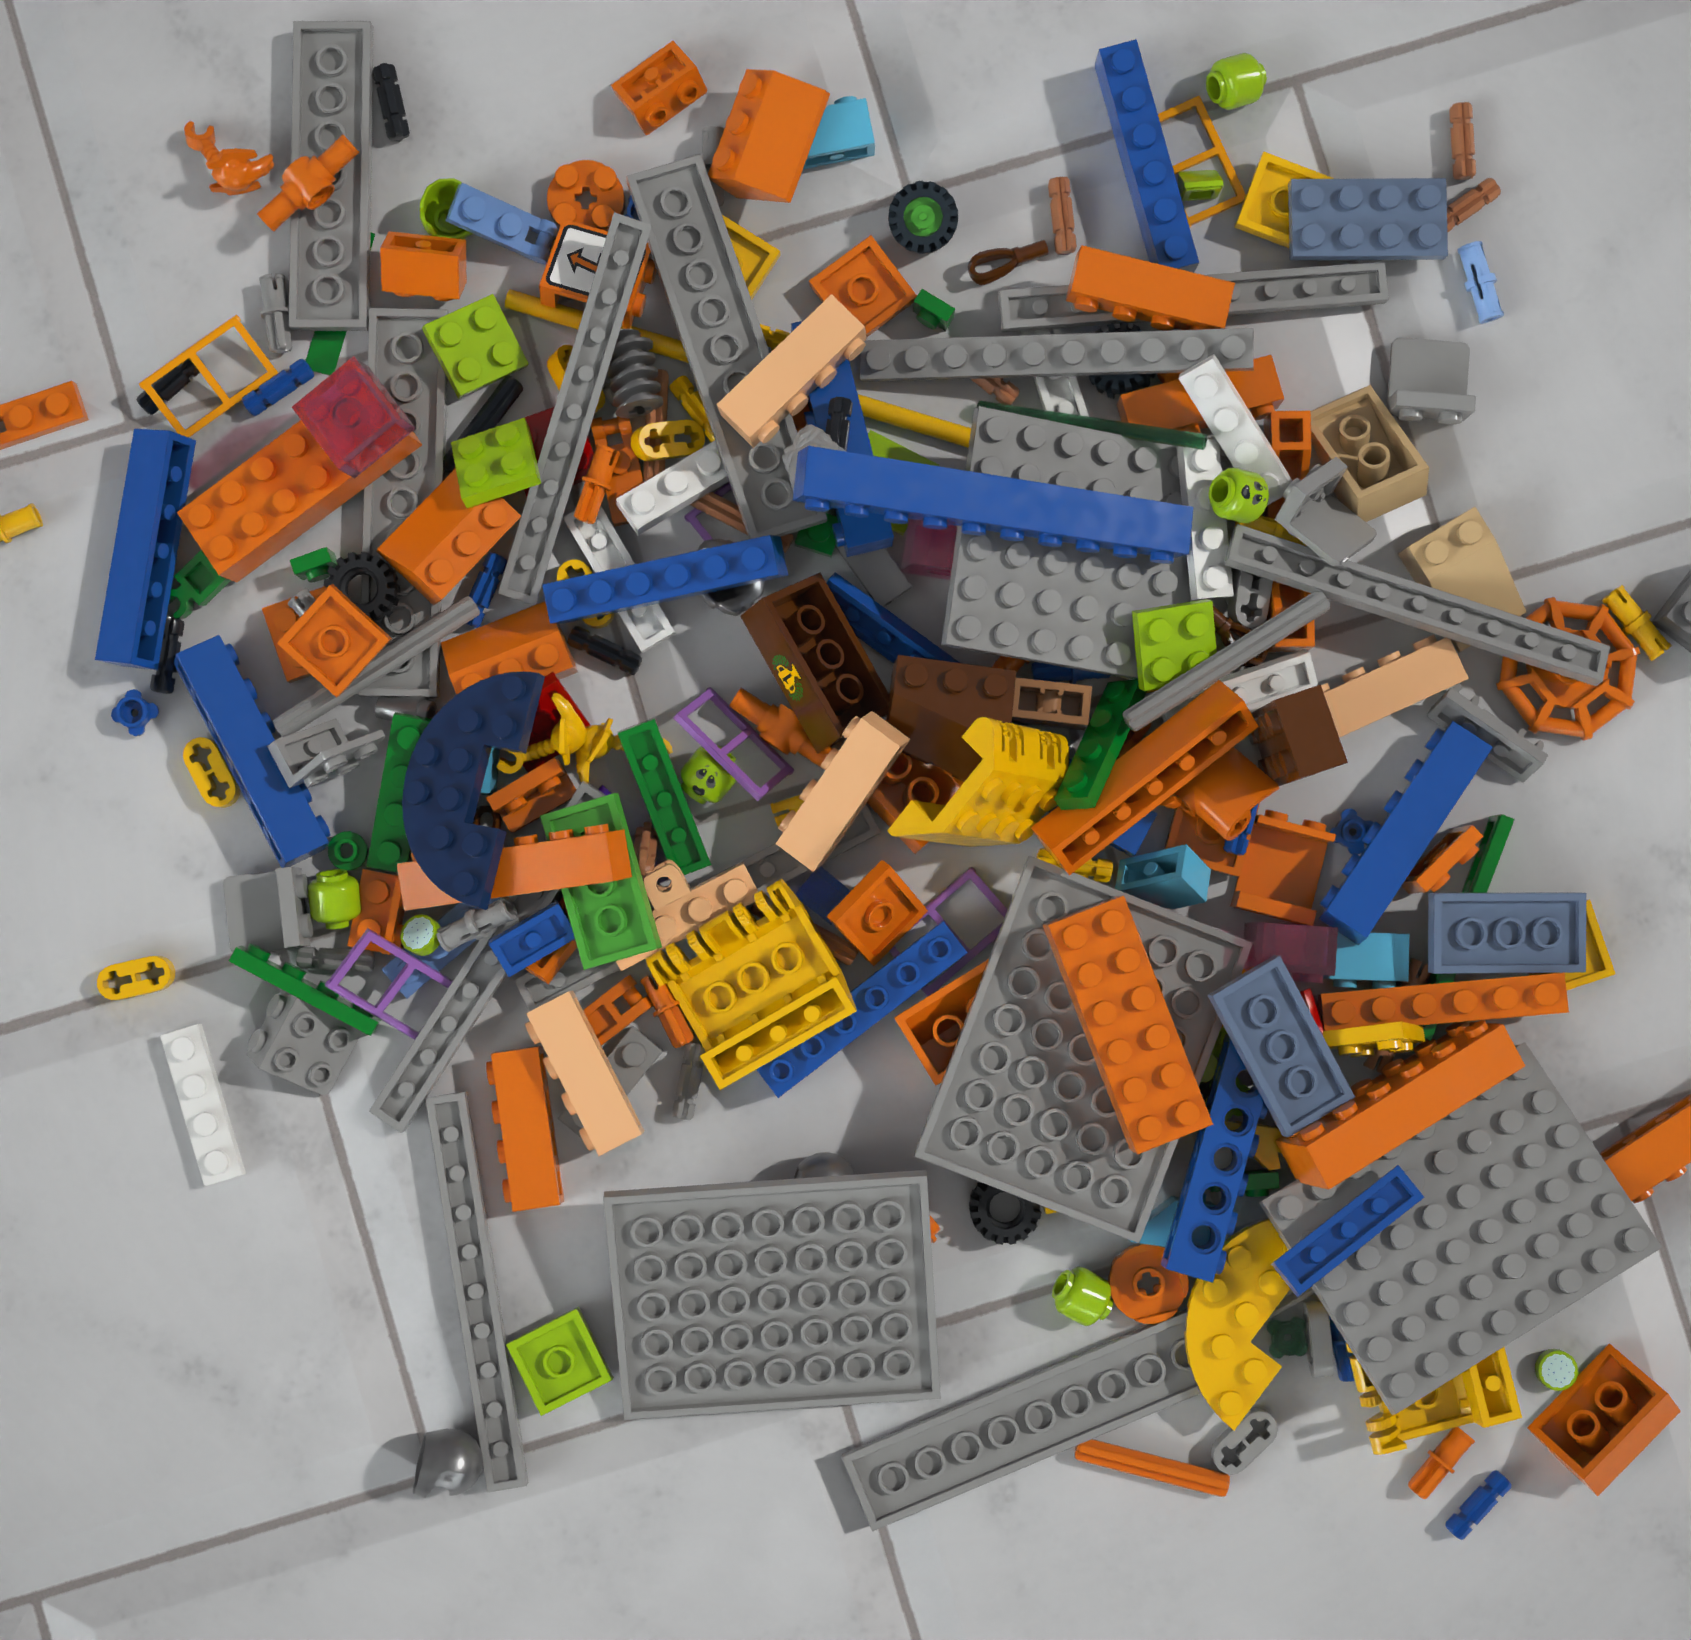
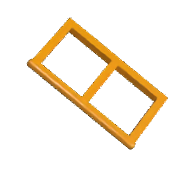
[1158,95,1246,227]
[139,315,278,437]

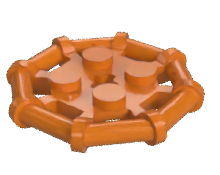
[1496,597,1641,741]

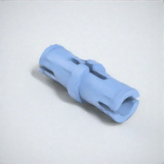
[1457,241,1504,324]

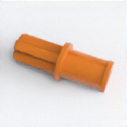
[574,444,621,524]
[640,974,694,1048]
[1408,1427,1475,1499]

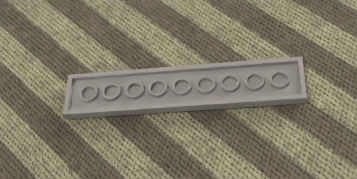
[626,154,827,539]
[358,308,449,698]
[842,1309,1201,1532]

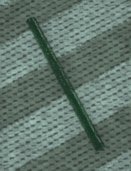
[977,401,1207,450]

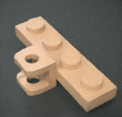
[616,859,759,971]

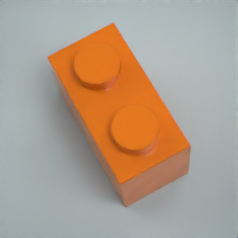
[380,231,467,301]

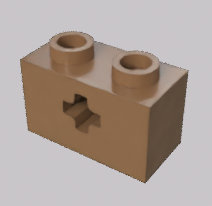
[1012,678,1092,730]

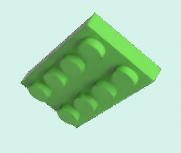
[540,793,662,970]

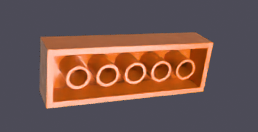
[177,372,422,583]
[1042,895,1213,1155]
[1275,1020,1525,1190]

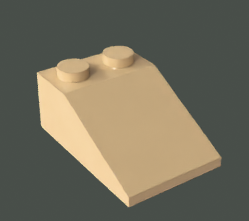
[1311,385,1429,522]
[1398,507,1526,653]

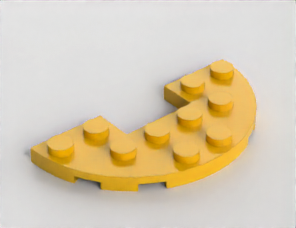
[1184,1219,1312,1431]

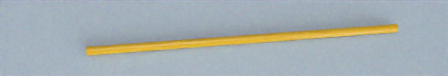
[505,289,971,448]

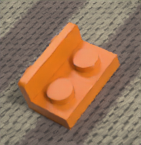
[611,41,707,135]
[486,758,577,833]
[347,869,405,955]

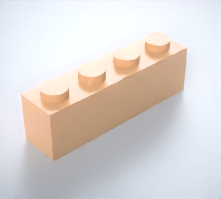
[716,294,867,448]
[1321,634,1469,738]
[775,711,910,872]
[525,990,645,1156]

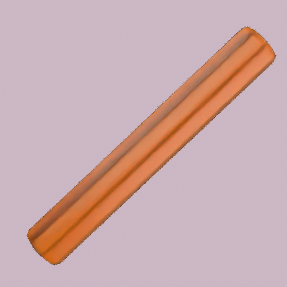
[1074,1439,1230,1497]

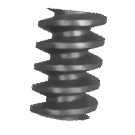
[608,329,663,418]

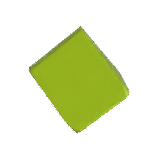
[1178,170,1224,201]

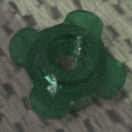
[1266,1317,1308,1359]

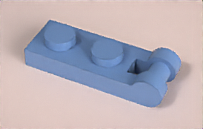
[445,183,560,265]

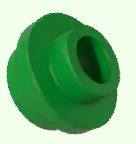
[328,831,368,871]

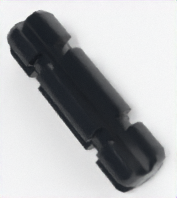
[372,63,410,141]
[136,358,205,415]
[825,397,853,451]
[150,617,184,694]
[567,626,642,675]

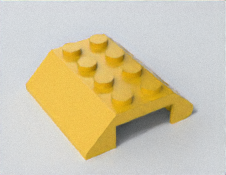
[887,717,1069,847]
[646,879,857,1090]
[1346,1343,1522,1455]

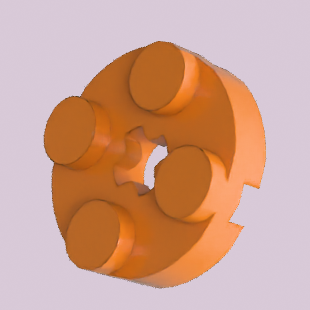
[547,160,626,231]
[1108,1243,1189,1324]

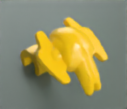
[496,693,587,774]
[576,718,673,783]

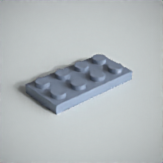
[1288,178,1448,261]
[1428,892,1587,974]
[1207,955,1355,1137]

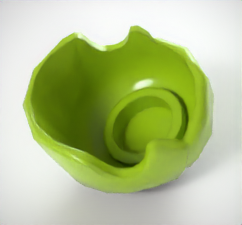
[419,178,473,239]

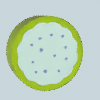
[400,914,441,956]
[1535,1349,1578,1391]

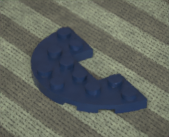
[402,672,545,910]

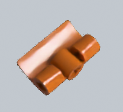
[1171,747,1279,841]

